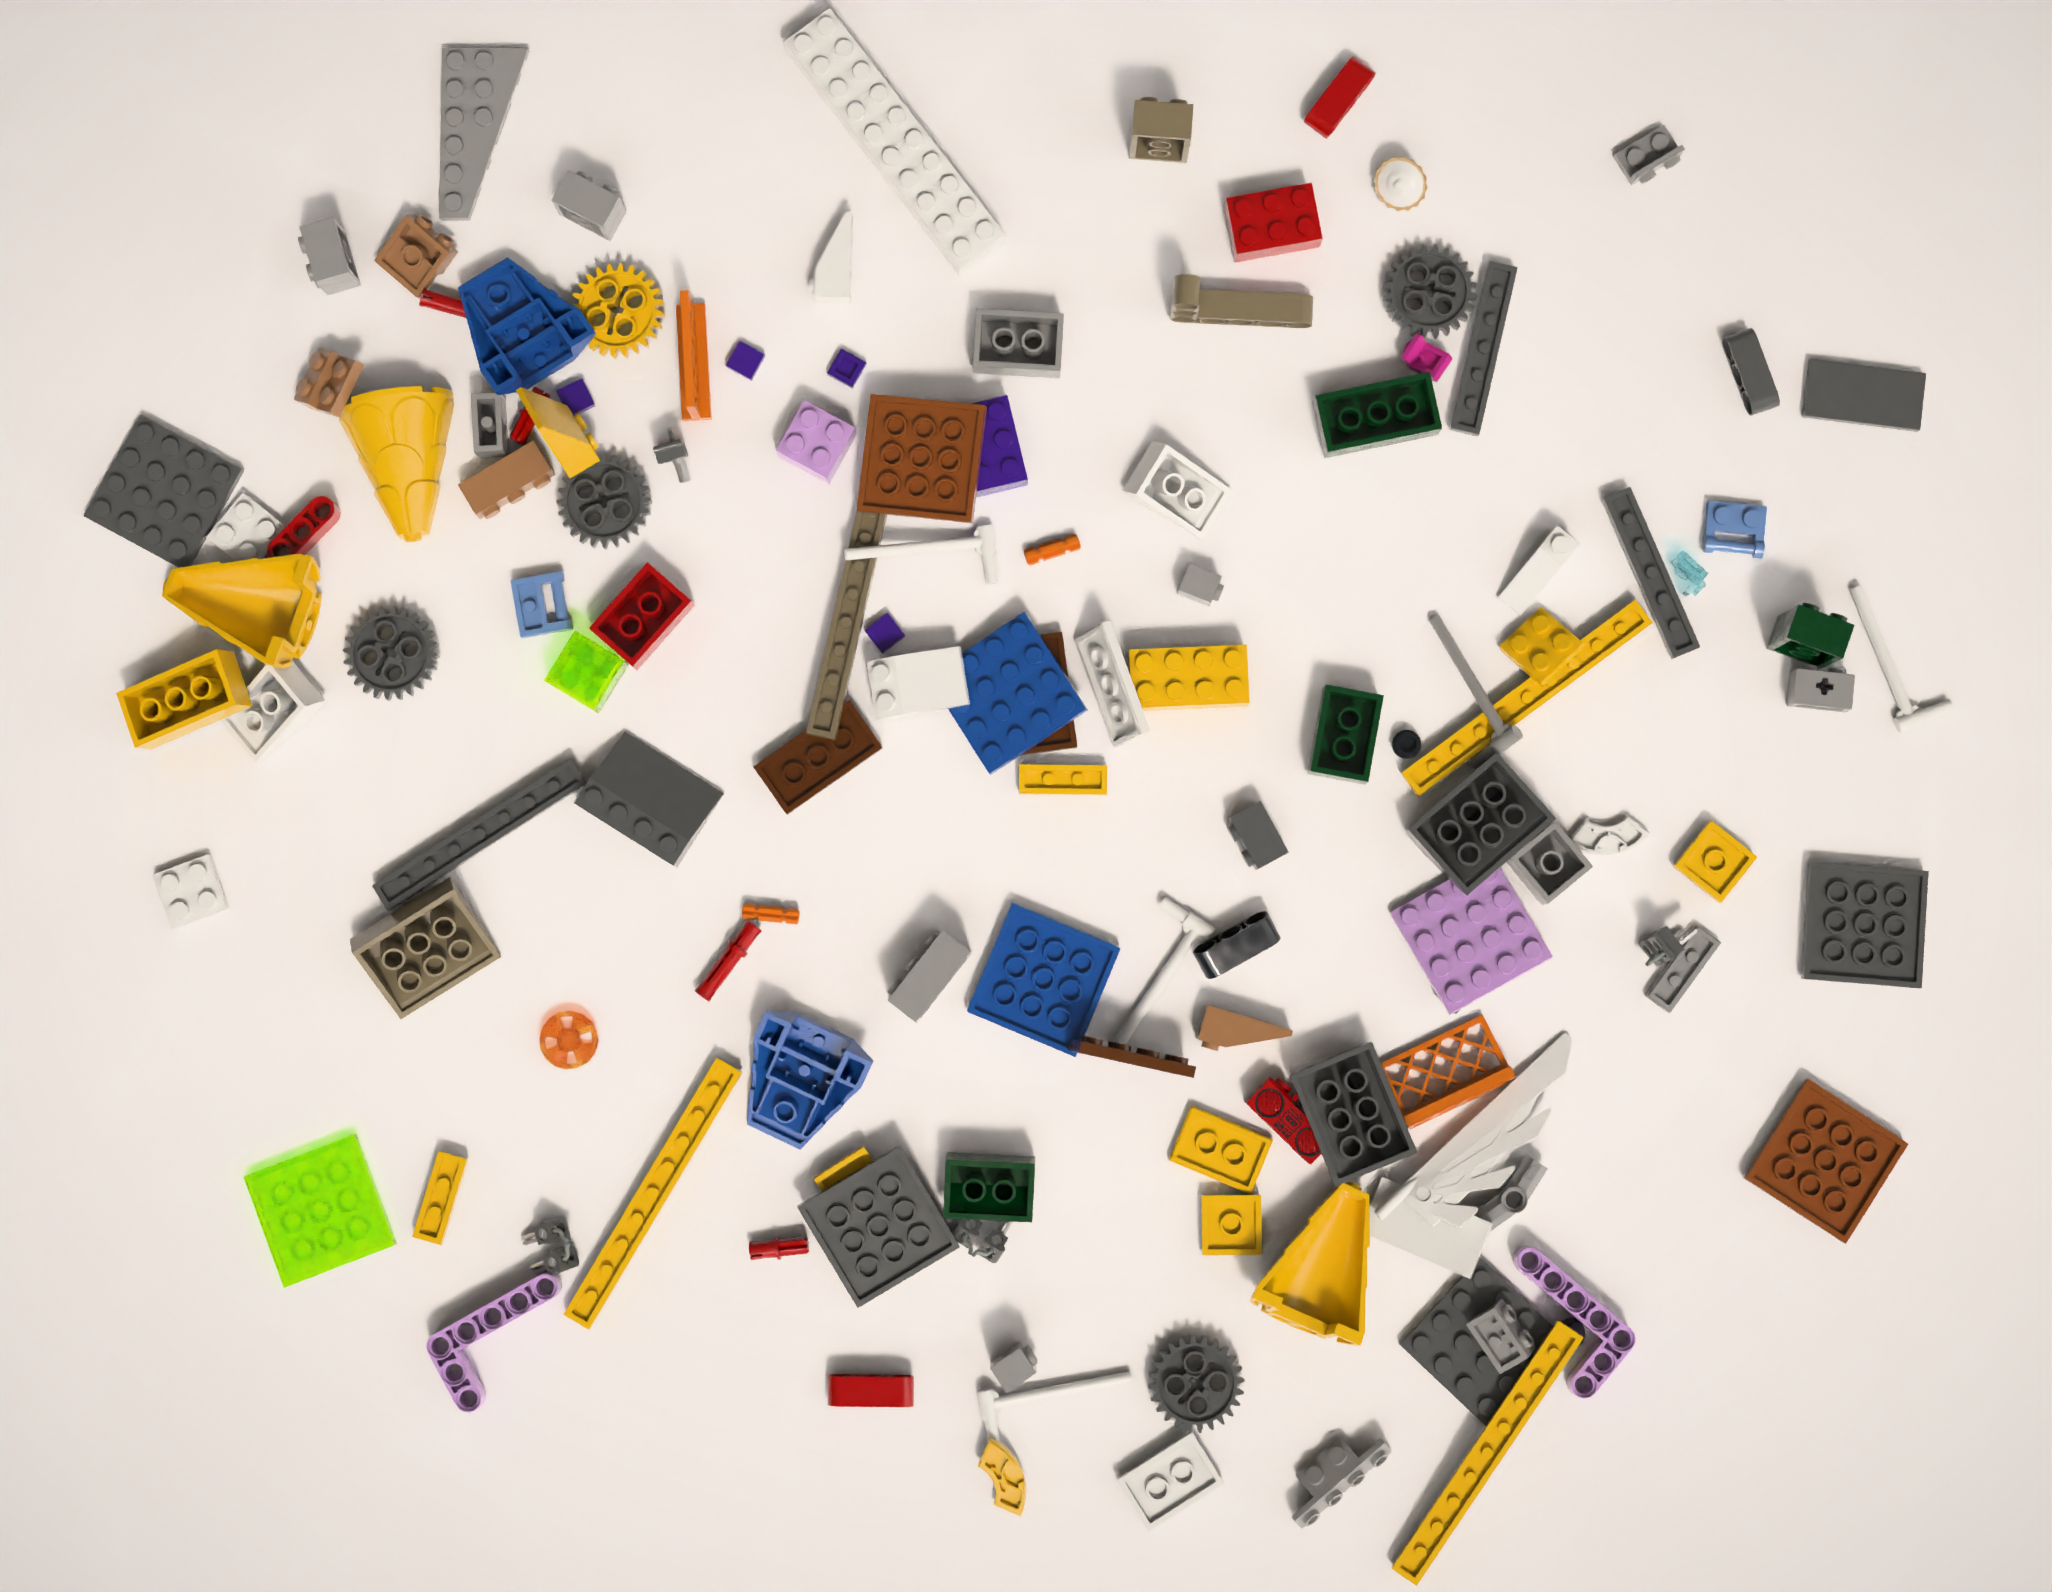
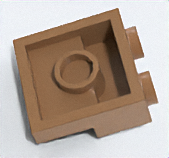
[374,214,459,298]
[293,347,364,417]

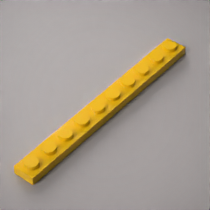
[1400,600,1653,797]
[563,1057,743,1330]
[1391,1320,1584,1586]

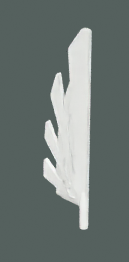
[1374,1033,1572,1228]

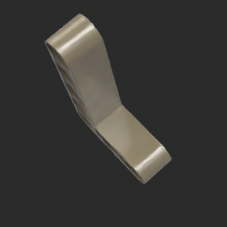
[1170,274,1314,328]

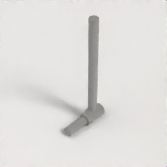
[1429,615,1523,768]

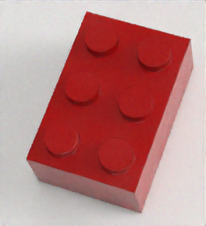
[1224,182,1323,263]
[589,562,695,671]

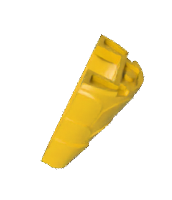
[339,386,454,542]
[162,554,322,668]
[1250,1181,1370,1346]

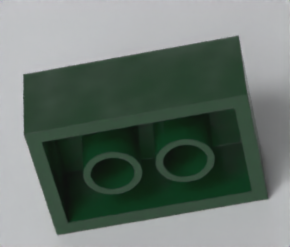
[1766,603,1855,669]
[1307,684,1384,785]

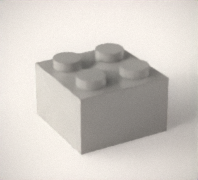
[551,170,627,241]
[298,217,361,295]
[1507,821,1593,906]

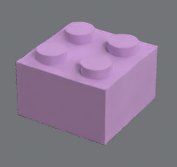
[776,400,857,484]

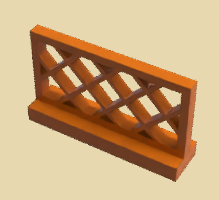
[676,290,712,421]
[1381,1015,1516,1130]

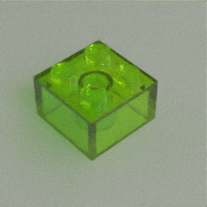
[544,631,629,714]

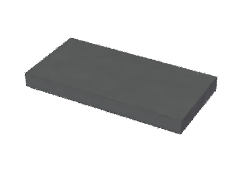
[1802,359,1926,432]

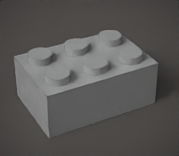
[973,308,1064,378]
[887,930,972,1023]

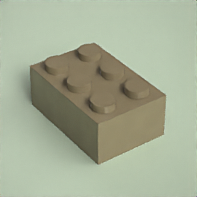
[1129,97,1194,163]

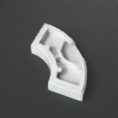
[1570,815,1650,856]

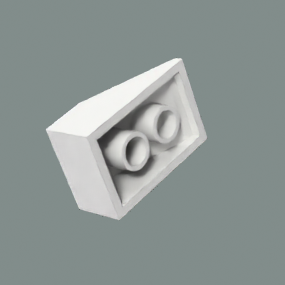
[1122,441,1232,540]
[867,646,970,721]
[220,660,326,763]

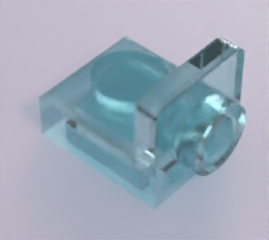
[1670,550,1709,598]

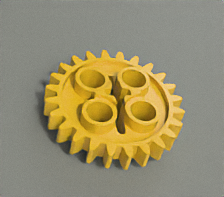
[573,263,666,359]

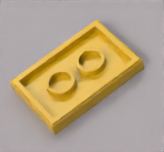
[1169,1105,1273,1194]

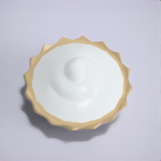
[1373,156,1428,212]

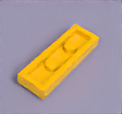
[1019,764,1107,796]
[412,1150,469,1245]

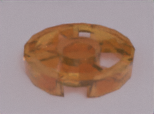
[539,1011,599,1070]

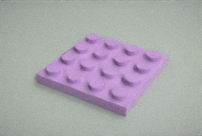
[1390,868,1553,1016]

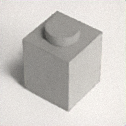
[1177,563,1224,607]

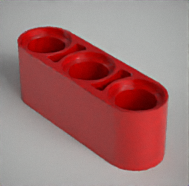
[1303,56,1376,139]
[267,496,341,558]
[827,1374,914,1407]

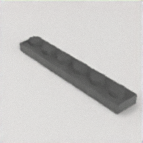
[1450,261,1518,437]
[1602,487,1700,660]

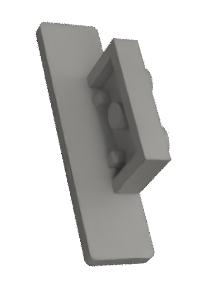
[1291,1436,1392,1529]

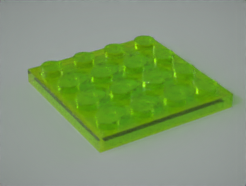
[243,1134,397,1288]

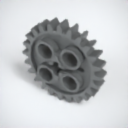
[1382,244,1477,339]
[556,454,652,550]
[342,605,440,701]
[1148,1334,1245,1433]

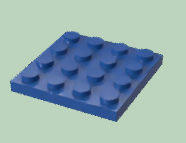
[948,612,1088,775]
[967,903,1121,1057]

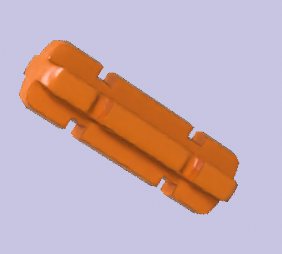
[1024,534,1081,566]
[742,903,800,925]

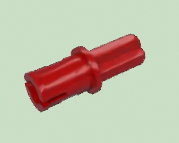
[510,387,550,445]
[749,1236,809,1261]

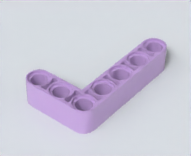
[1513,1246,1636,1399]
[426,1272,562,1413]

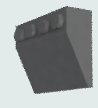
[574,732,724,868]
[1406,752,1556,896]
[1289,1042,1418,1187]

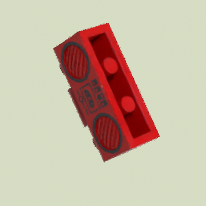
[1244,1077,1321,1165]

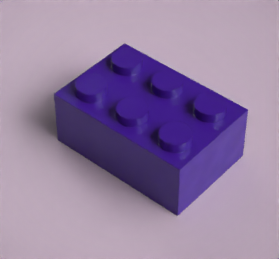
[971,395,1028,498]

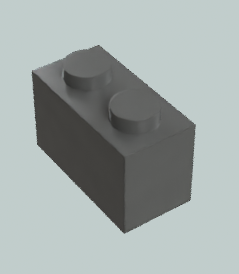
[1226,801,1289,870]

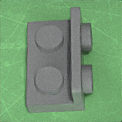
[1613,125,1685,186]
[1466,1299,1535,1374]

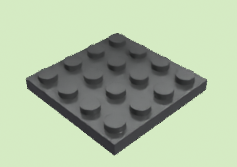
[83,415,244,568]
[1801,861,1929,989]
[797,1144,960,1308]
[1399,1258,1553,1426]

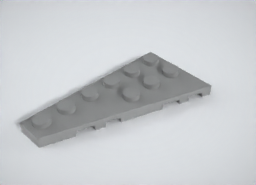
[439,48,530,221]

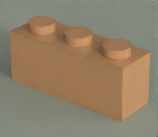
[458,440,555,519]

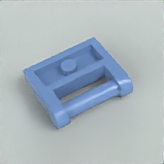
[1703,500,1767,559]
[510,572,573,639]

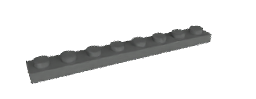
[372,758,587,911]

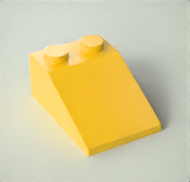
[516,387,600,478]

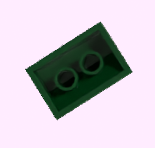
[943,1152,1036,1223]

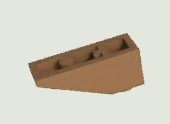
[1196,1005,1293,1051]

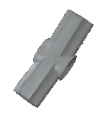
[1474,1155,1548,1232]

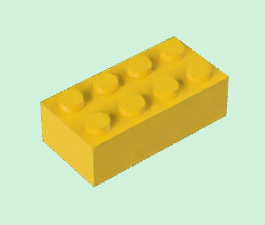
[1128,644,1250,711]
[116,649,252,749]

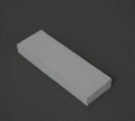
[1645,925,1722,1014]

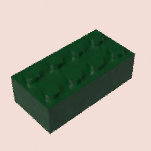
[1312,372,1442,459]

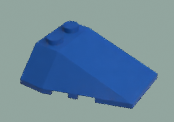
[458,257,596,395]
[747,1009,874,1150]

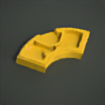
[978,1437,1026,1516]

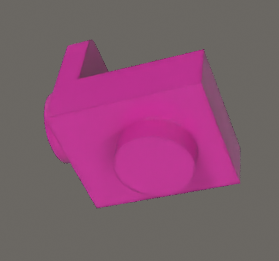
[1402,333,1452,383]

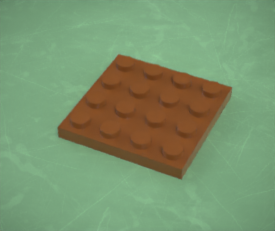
[857,394,987,524]
[1743,1079,1909,1244]

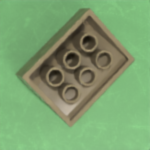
[350,877,501,1019]

